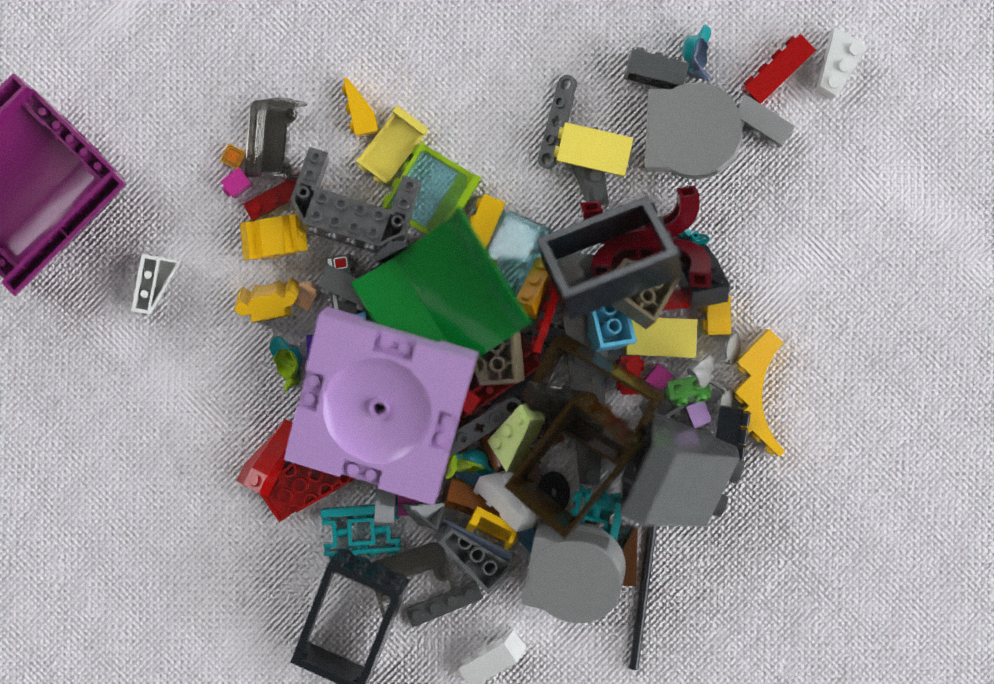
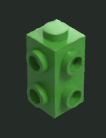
[665,376,712,406]

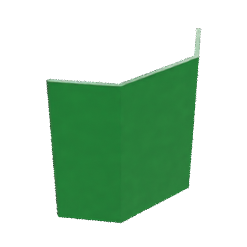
[350,205,532,358]

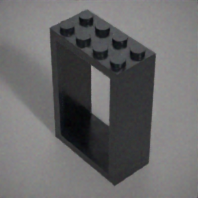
[537,196,682,320]
[290,548,411,684]

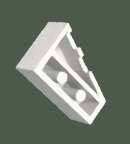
[815,26,868,100]
[131,254,182,315]
[473,471,538,532]
[458,629,526,684]

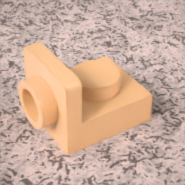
[293,280,319,311]

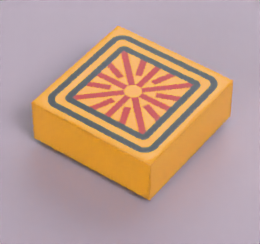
[220,144,247,169]

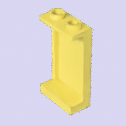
[355,105,429,186]
[553,122,633,178]
[622,318,698,358]

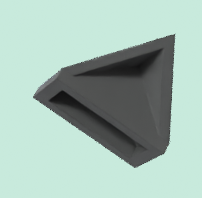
[401,501,445,531]

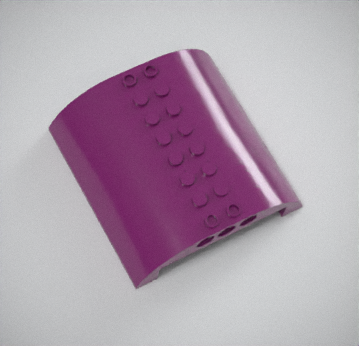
[0,73,127,296]

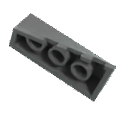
[433,522,516,594]

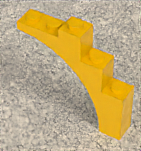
[733,329,785,457]

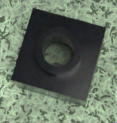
[544,323,564,343]

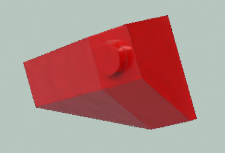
[236,419,293,497]

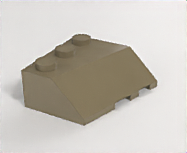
[610,259,681,329]
[474,331,525,385]

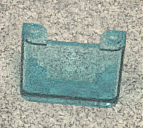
[488,209,551,297]

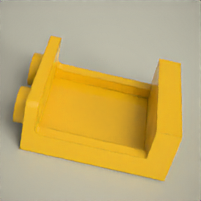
[465,506,519,550]

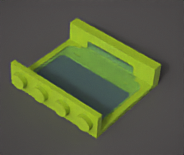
[382,142,482,235]

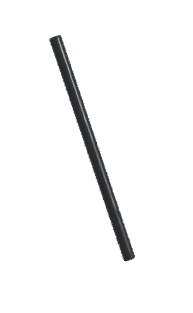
[629,525,657,670]

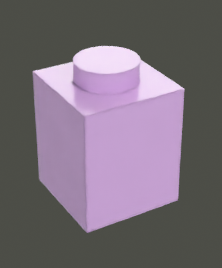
[684,401,712,428]

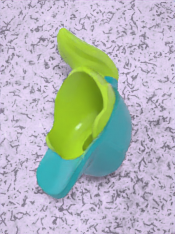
[270,336,302,392]
[445,448,497,479]

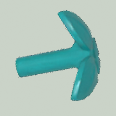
[679,228,710,245]

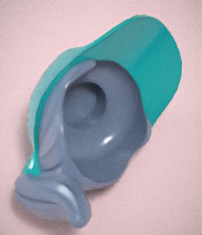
[682,24,711,82]

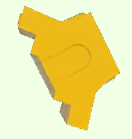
[240,214,308,261]
[234,277,299,323]

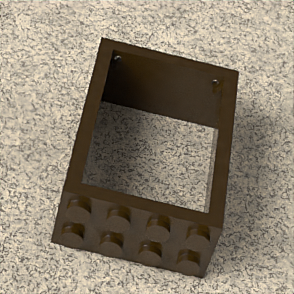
[521,334,665,465]
[504,391,646,539]

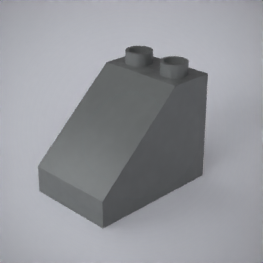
[620,412,745,526]

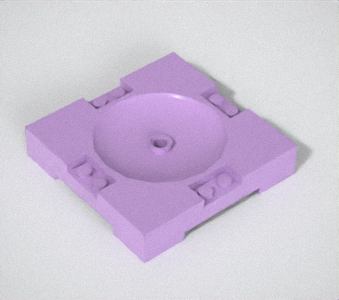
[284,306,479,506]

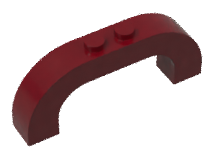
[580,185,700,245]
[591,236,711,288]

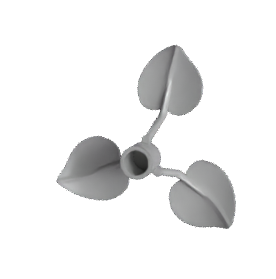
[687,330,741,410]

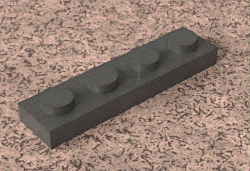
[405,580,483,628]

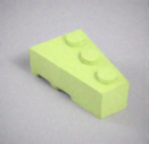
[487,403,546,472]

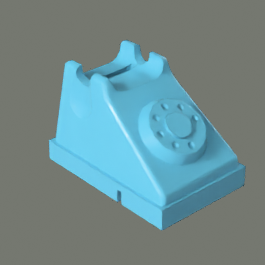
[587,305,637,352]

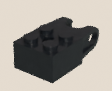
[678,244,730,309]

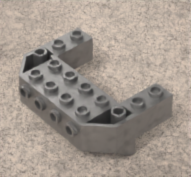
[291,147,421,254]

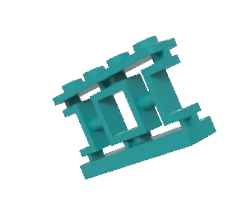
[570,485,622,542]
[321,503,402,559]

